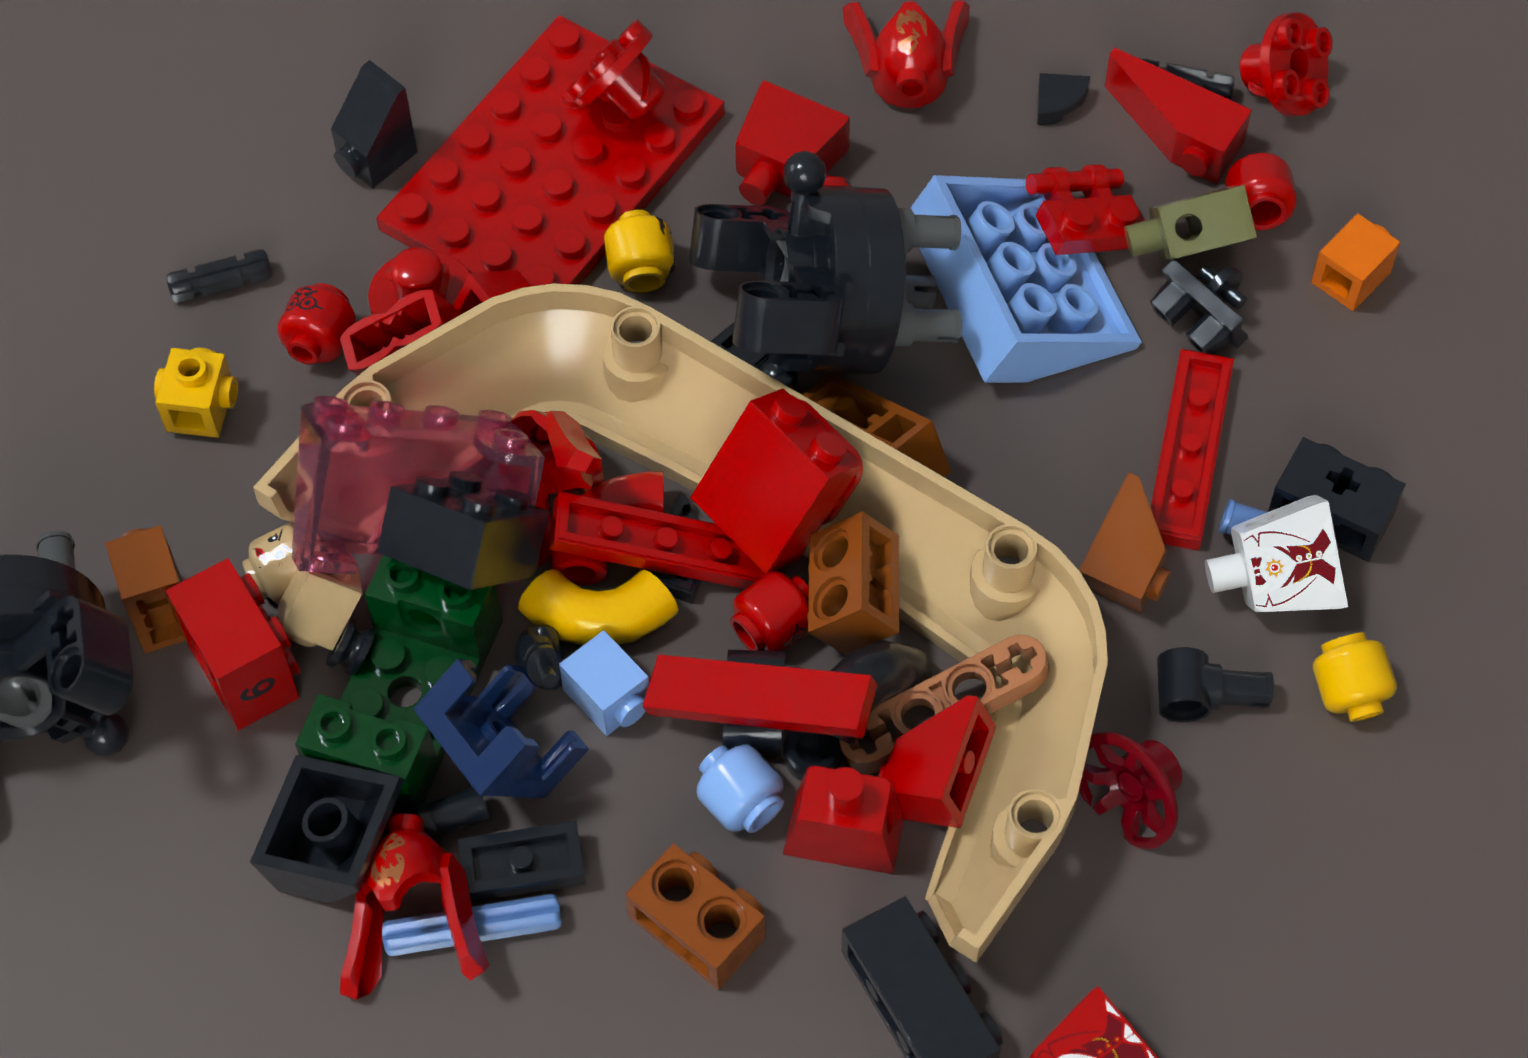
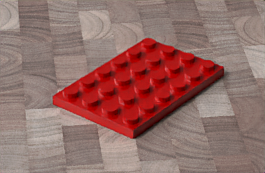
[376,15,725,286]

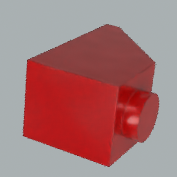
[878,695,997,828]

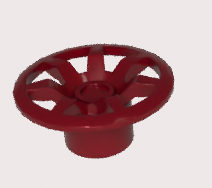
[1079,731,1183,849]

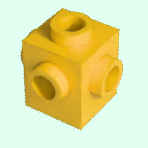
[154,347,238,438]

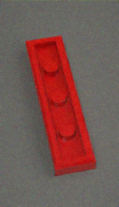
[1150,349,1234,551]
[549,491,765,589]
[642,654,878,738]

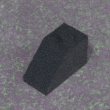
[331,60,418,188]

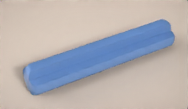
[382,894,561,956]

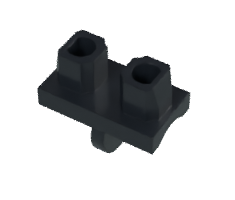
[1150,259,1249,355]

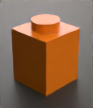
[1311,213,1401,311]

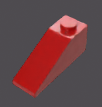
[1104,47,1252,184]

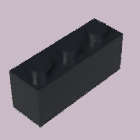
[841,896,1003,1058]

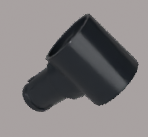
[1157,647,1274,722]

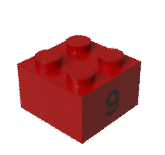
[165,558,301,731]

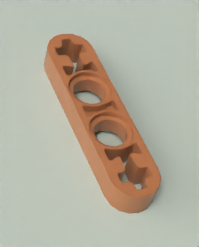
[839,635,1049,774]

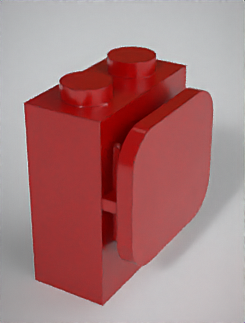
[690,388,863,574]

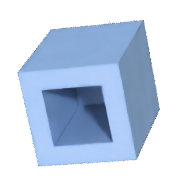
[559,630,649,737]

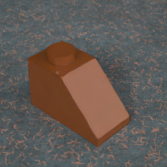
[1079,472,1171,613]

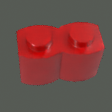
[340,290,463,376]

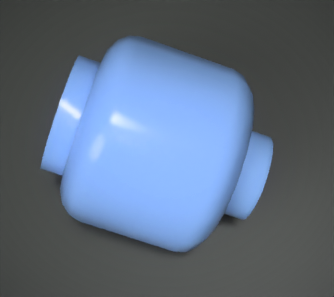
[697,744,784,833]

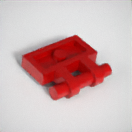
[1025,164,1145,255]

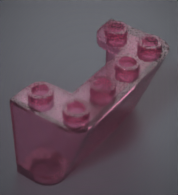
[291,396,545,584]

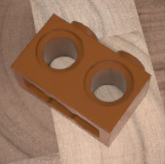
[807,511,899,656]
[105,525,186,654]
[625,843,765,990]

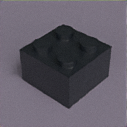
[377,471,550,590]

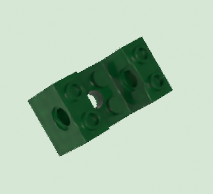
[295,555,502,814]

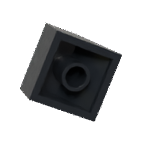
[250,755,404,903]

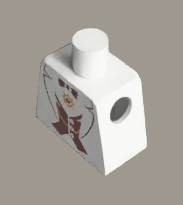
[1205,495,1348,612]

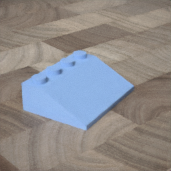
[910,175,1142,383]

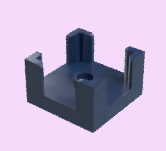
[413,659,589,798]

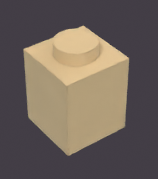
[278,549,362,651]

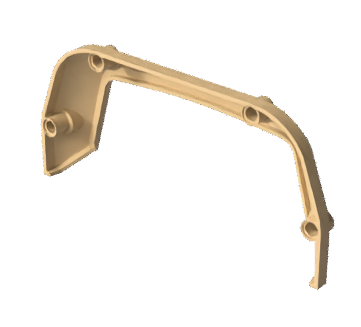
[253,283,1108,963]

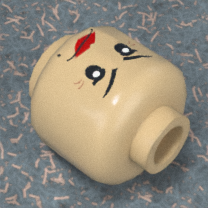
[243,522,332,604]

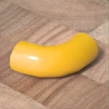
[518,569,679,645]

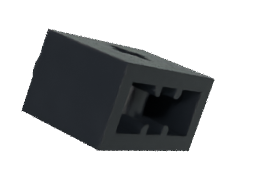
[1268,437,1406,562]

